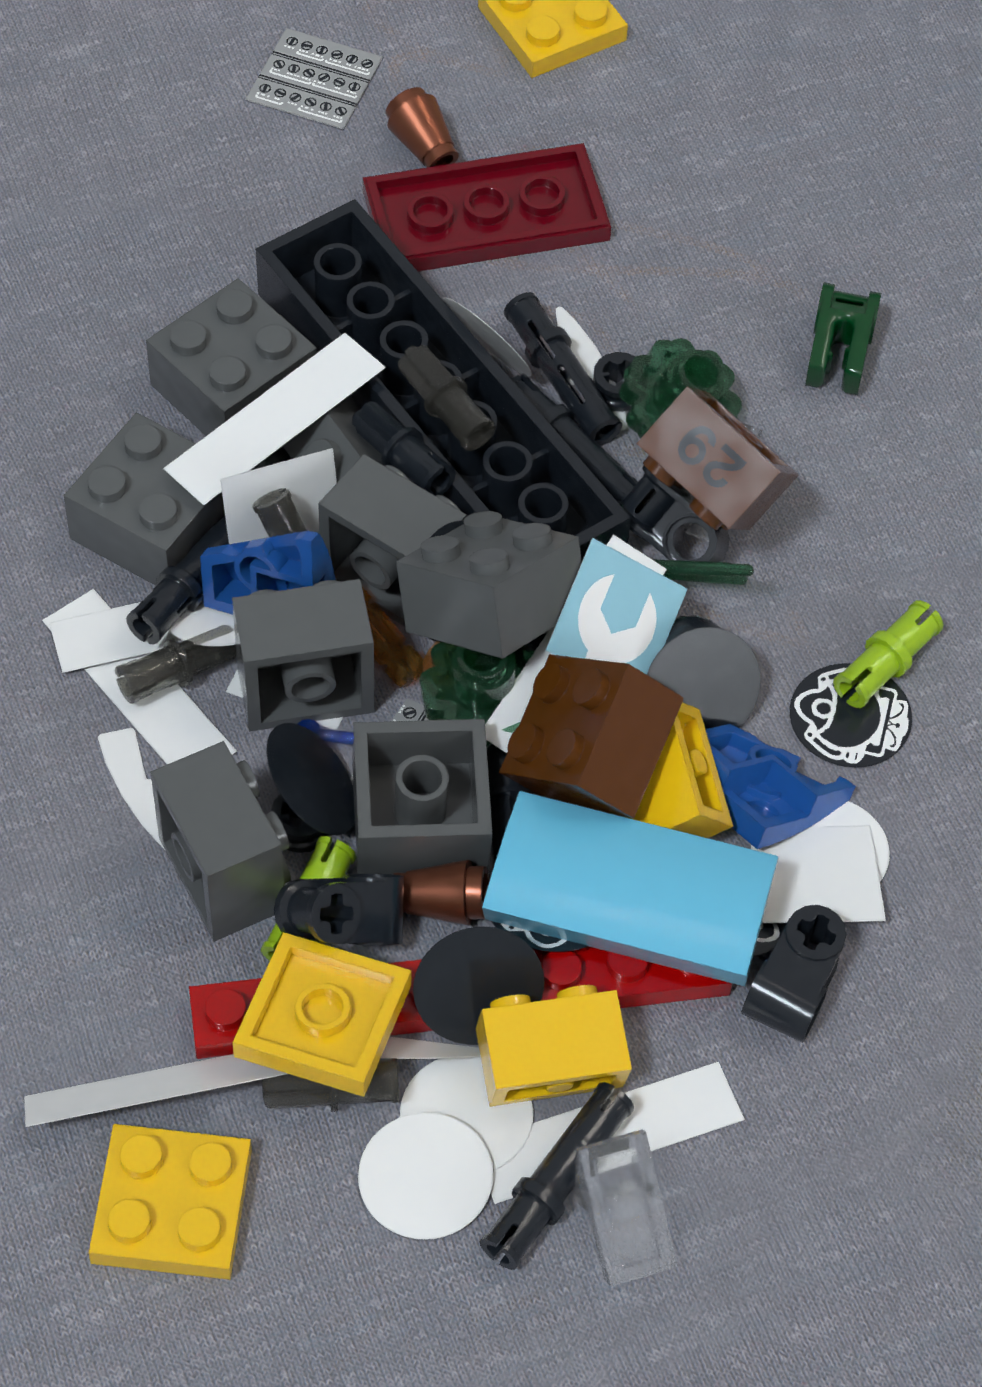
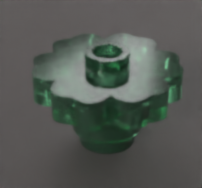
[619,338,742,439]
[419,641,535,747]

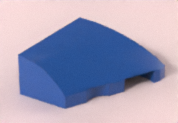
[200,531,335,615]
[705,724,856,849]

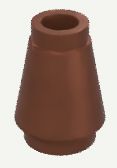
[386,87,459,167]
[393,859,489,926]

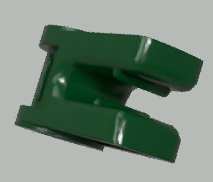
[805,282,882,396]

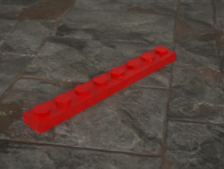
[189,946,732,1059]

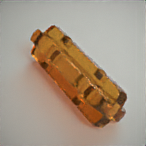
[362,586,425,688]

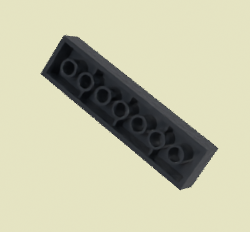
[255,199,631,562]

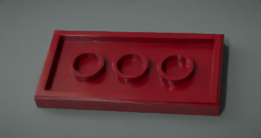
[363,143,611,271]

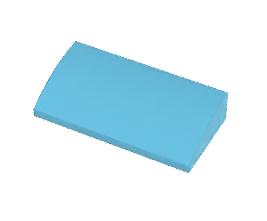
[482,791,778,987]

